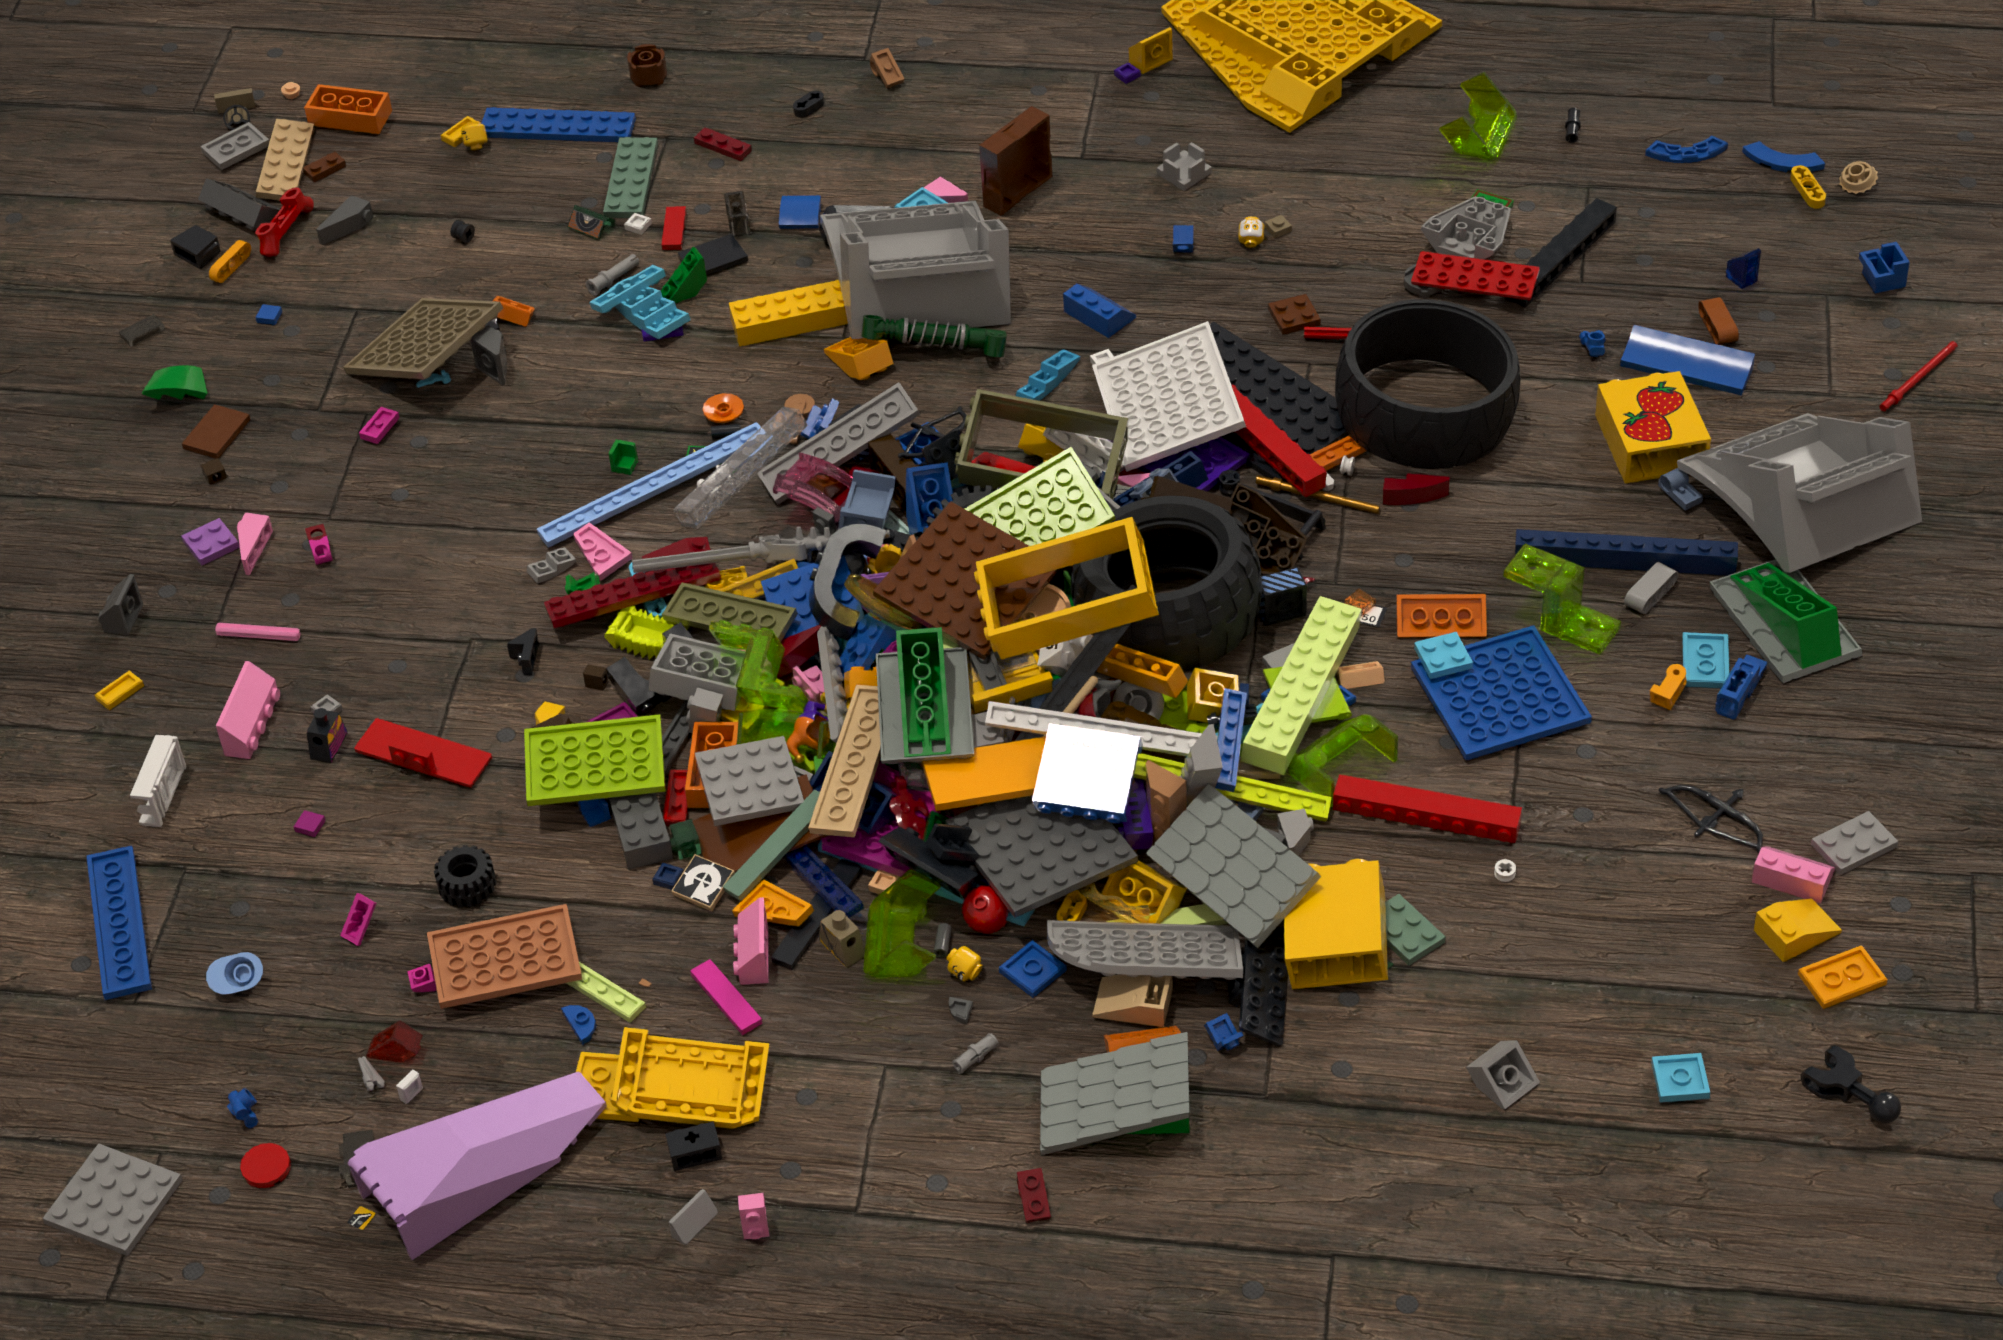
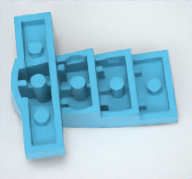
[590,265,691,339]

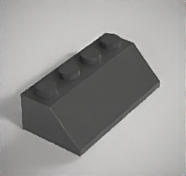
[198,178,280,231]

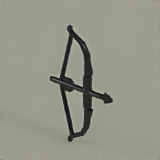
[898,406,967,458]
[1659,784,1763,853]

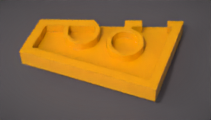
[732,879,814,927]

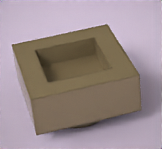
[1265,215,1292,238]

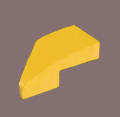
[535,701,565,725]

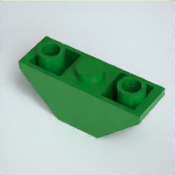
[661,247,707,304]

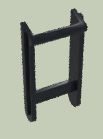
[1233,484,1326,560]

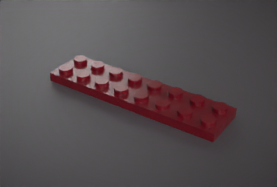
[544,563,722,628]

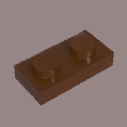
[303,152,346,183]

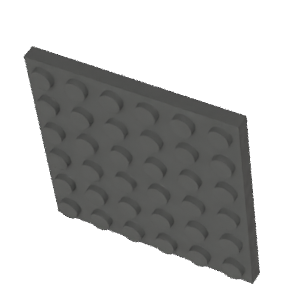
[945,795,1138,918]

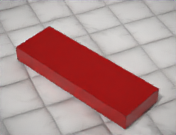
[661,206,686,250]
[663,770,689,827]

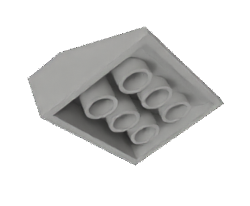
[649,634,755,711]

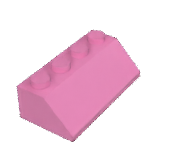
[216,661,280,759]

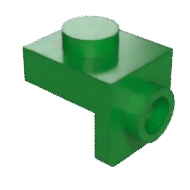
[565,572,600,595]

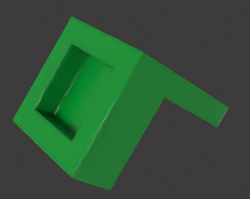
[609,439,638,475]

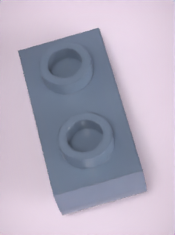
[1658,468,1703,511]

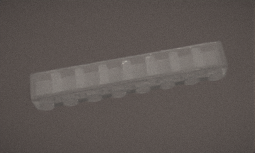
[673,407,808,529]

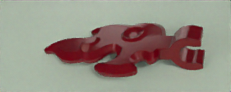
[889,775,929,839]

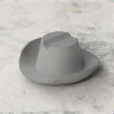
[1113,682,1164,720]

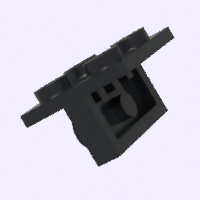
[918,430,962,481]

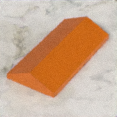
[1397,594,1487,638]

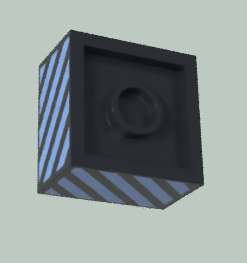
[1258,567,1307,626]

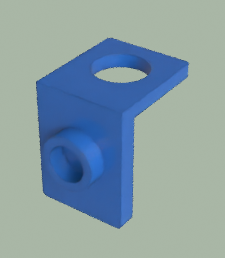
[1173,225,1193,252]

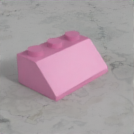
[1752,846,1835,904]
[733,898,769,985]

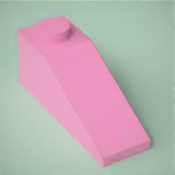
[237,513,273,575]

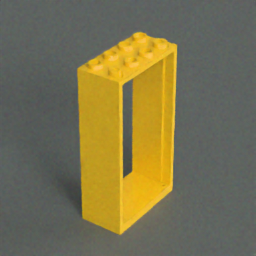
[974,517,1159,660]

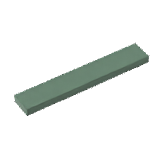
[723,790,820,901]

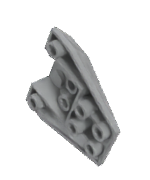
[1421,196,1511,259]

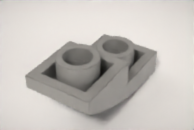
[527,547,576,584]

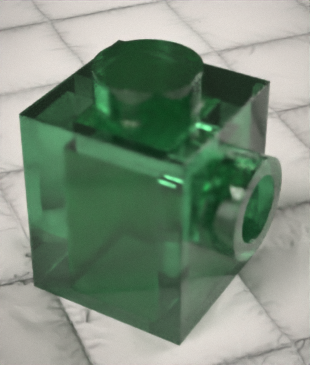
[669,819,702,860]

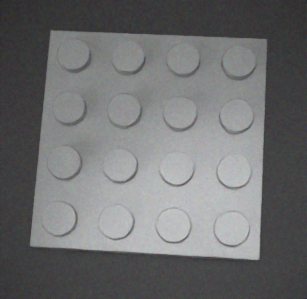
[695,736,804,826]
[42,1143,183,1256]

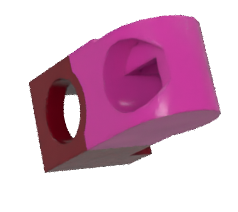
[305,524,333,565]

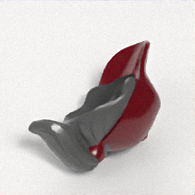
[1077,680,1122,718]

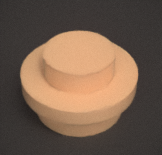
[281,82,300,99]

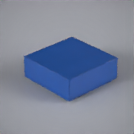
[255,304,282,325]

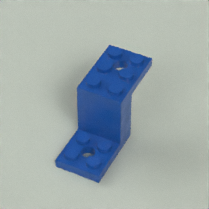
[839,614,928,678]

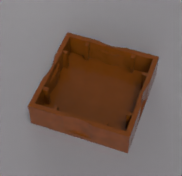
[979,106,1053,216]

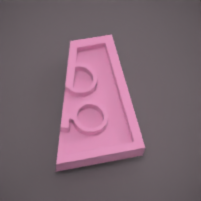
[573,522,632,581]

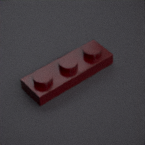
[694,127,752,162]

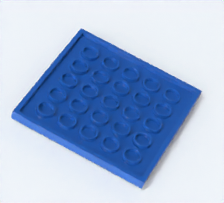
[1411,625,1592,760]

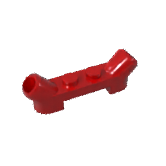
[255,187,314,257]

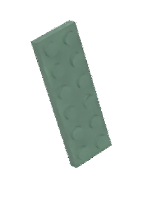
[603,137,658,218]

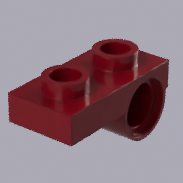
[1016,1168,1051,1223]

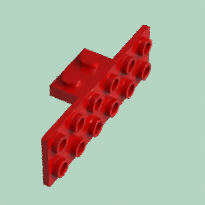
[1411,251,1540,300]
[354,718,492,788]

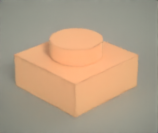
[868,869,900,898]

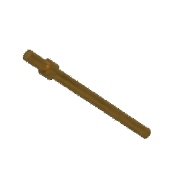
[1255,475,1380,514]

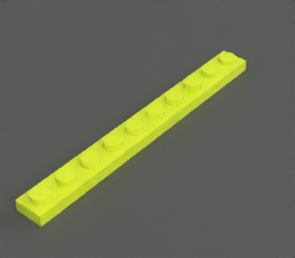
[1134,753,1331,822]

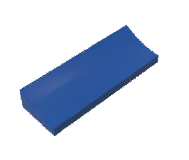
[1620,325,1755,396]

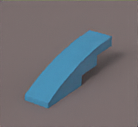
[1016,349,1080,401]

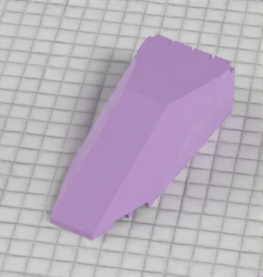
[347,1071,607,1260]

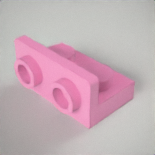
[792,666,826,705]

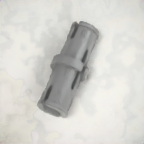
[952,1033,999,1073]

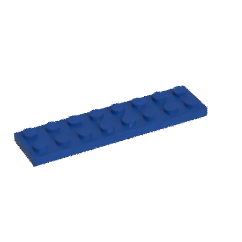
[481,107,636,142]
[87,846,152,1000]

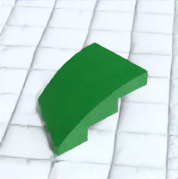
[142,365,207,400]

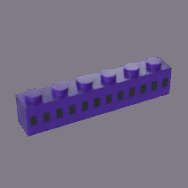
[1115,777,1153,850]

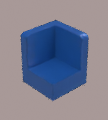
[578,798,611,827]

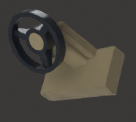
[214,88,256,130]

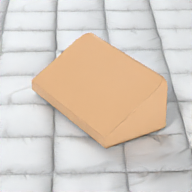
[1336,661,1385,689]

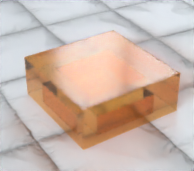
[1344,588,1376,616]

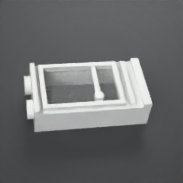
[130,735,187,827]

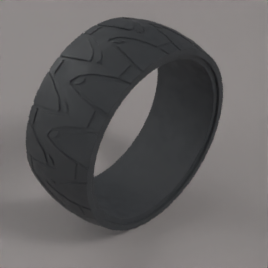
[1335,299,1521,469]

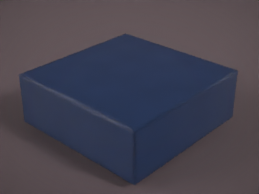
[652,863,684,890]

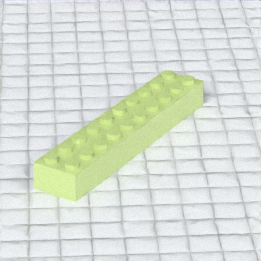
[1241,596,1362,775]

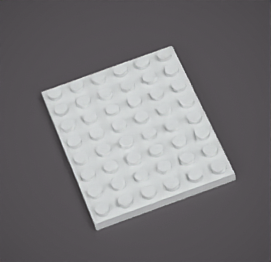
[1092,321,1246,472]

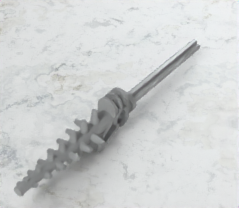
[632,527,890,573]

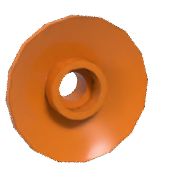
[703,393,744,423]

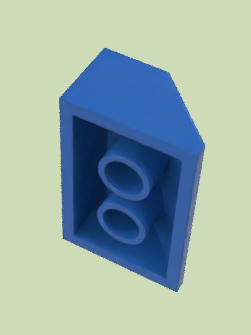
[1063,284,1136,338]

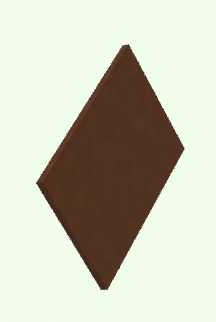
[692,774,829,873]

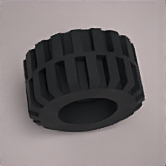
[434,845,496,907]

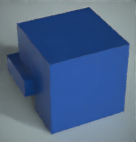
[1859,242,1910,293]

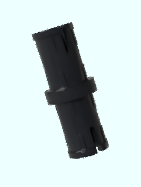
[1565,107,1581,143]

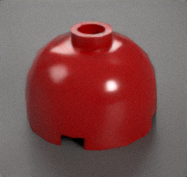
[962,886,1010,934]

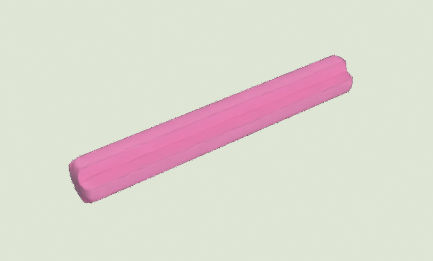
[215,623,301,641]

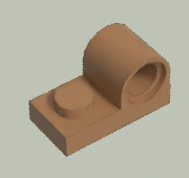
[870,48,905,88]

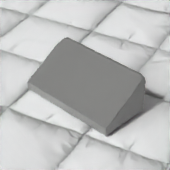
[669,1189,718,1245]

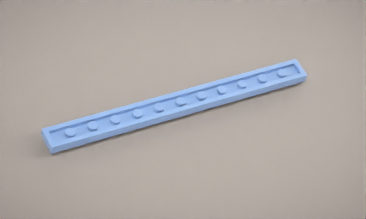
[537,422,768,548]

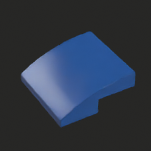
[779,196,821,229]

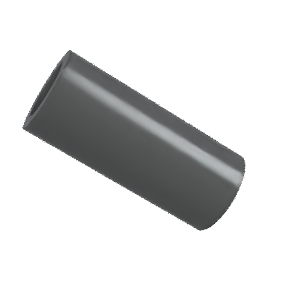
[933,923,952,958]

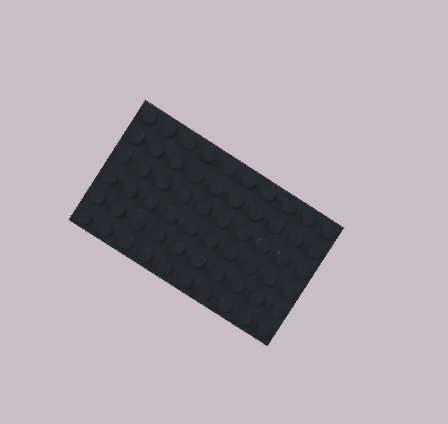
[1210,322,1349,482]

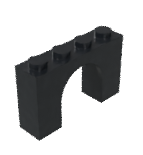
[606,622,693,716]

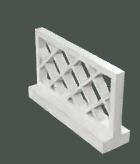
[1043,428,1125,473]

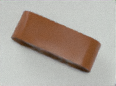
[1698,297,1739,345]

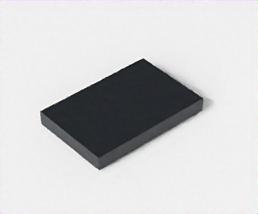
[678,234,748,276]

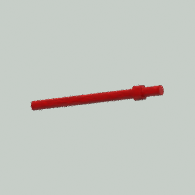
[1879,341,1958,412]

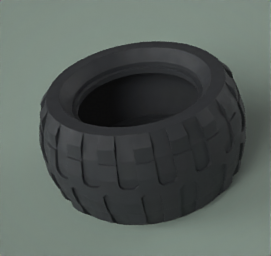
[1070,496,1262,672]

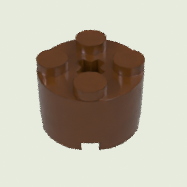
[627,44,667,87]

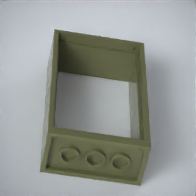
[954,389,1128,499]

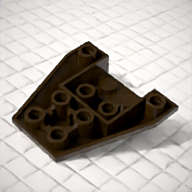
[1230,483,1308,575]

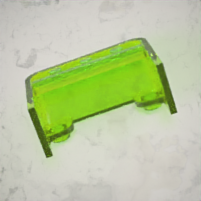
[1439,72,1517,160]
[737,708,836,759]
[1288,714,1398,807]
[863,869,941,977]

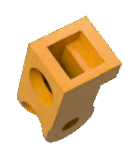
[1650,664,1687,710]

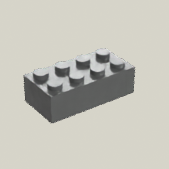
[608,793,673,870]

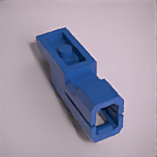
[1715,654,1767,720]

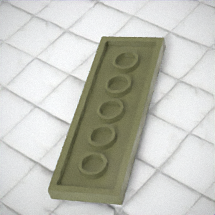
[662,583,798,646]

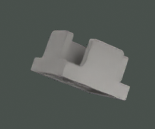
[1157,142,1212,191]

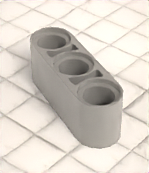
[1624,562,1678,614]

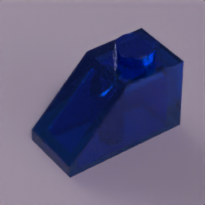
[1726,248,1761,289]

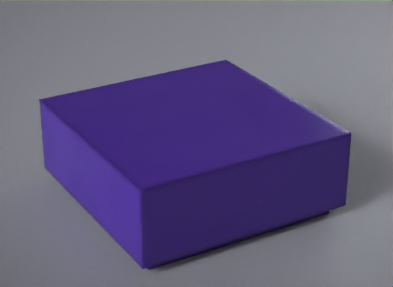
[1114,62,1141,84]

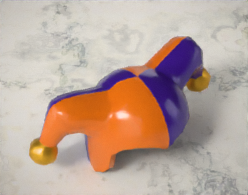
[786,701,830,763]

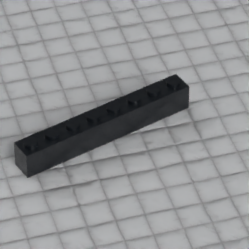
[1505,198,1617,308]

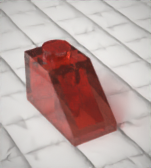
[366,1020,423,1062]

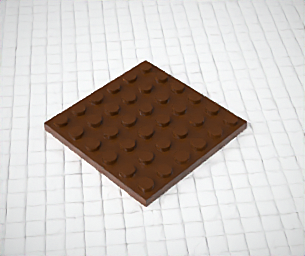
[873,501,1061,660]

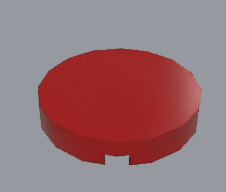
[240,1143,291,1188]

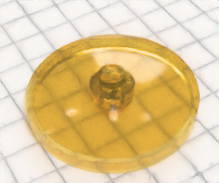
[844,574,923,630]

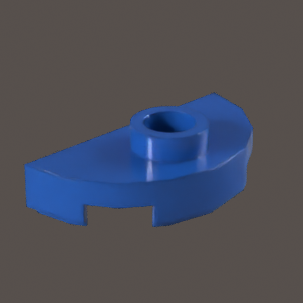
[561,1005,596,1045]

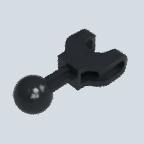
[1800,1045,1901,1124]

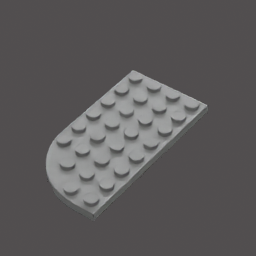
[1047,920,1243,980]

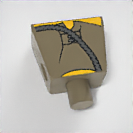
[820,910,866,968]

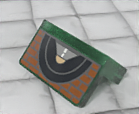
[567,205,616,239]

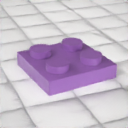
[181,518,240,565]

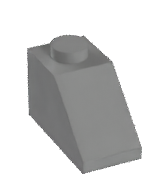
[1277,809,1314,856]

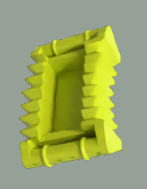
[604,605,690,660]

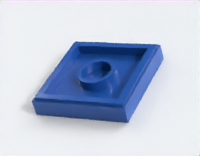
[999,940,1067,998]

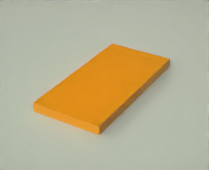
[922,737,1046,811]

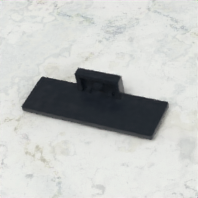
[1228,926,1287,1047]

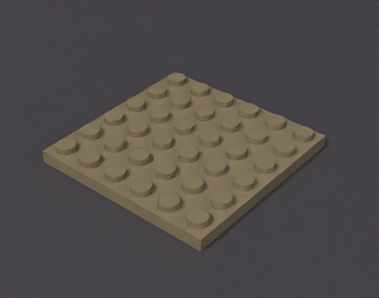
[343,298,503,380]

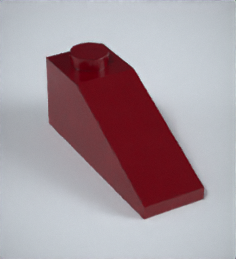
[642,537,711,572]
[761,624,821,678]

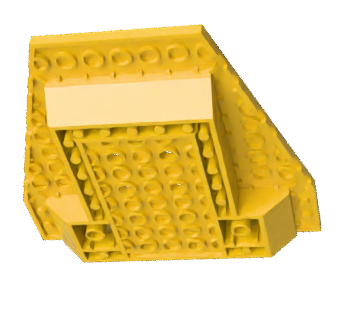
[1161,0,1442,133]

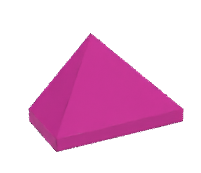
[340,893,377,946]

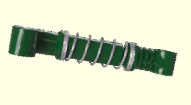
[861,315,1007,357]

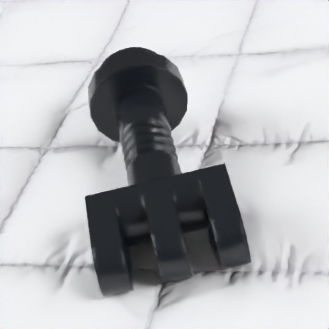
[1207,704,1257,730]

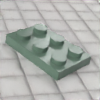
[1385,894,1446,966]

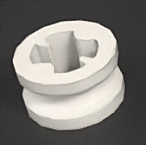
[1340,455,1355,476]
[1494,859,1516,882]

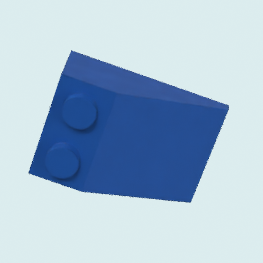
[906,462,953,534]

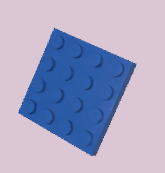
[761,555,865,640]

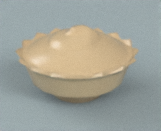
[1839,161,1878,194]

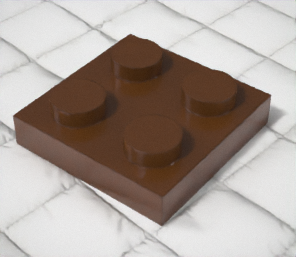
[1268,294,1321,335]

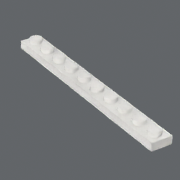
[985,701,1218,756]

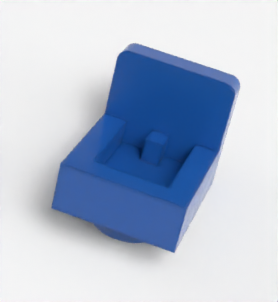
[1204,1013,1244,1051]

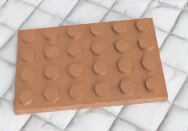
[427,904,582,1009]

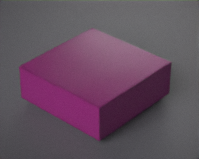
[293,810,326,837]

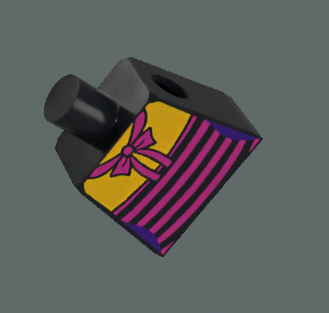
[306,708,348,763]

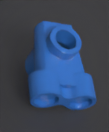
[1579,330,1606,357]
[227,1088,258,1128]

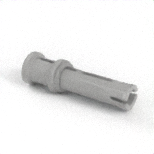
[586,254,639,296]

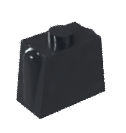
[170,225,221,270]

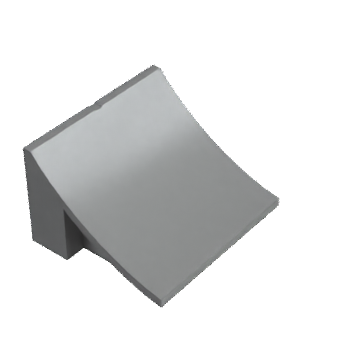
[820,201,1011,339]
[1677,413,1922,573]

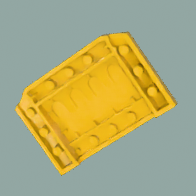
[612,1027,769,1129]

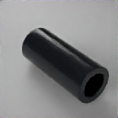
[711,424,741,439]

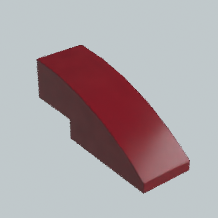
[1382,473,1450,505]

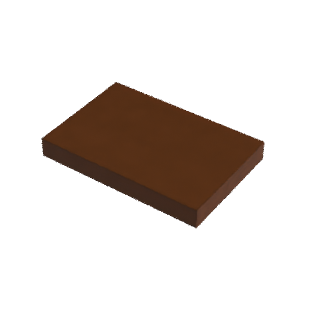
[182,404,251,458]

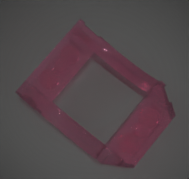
[773,452,852,523]

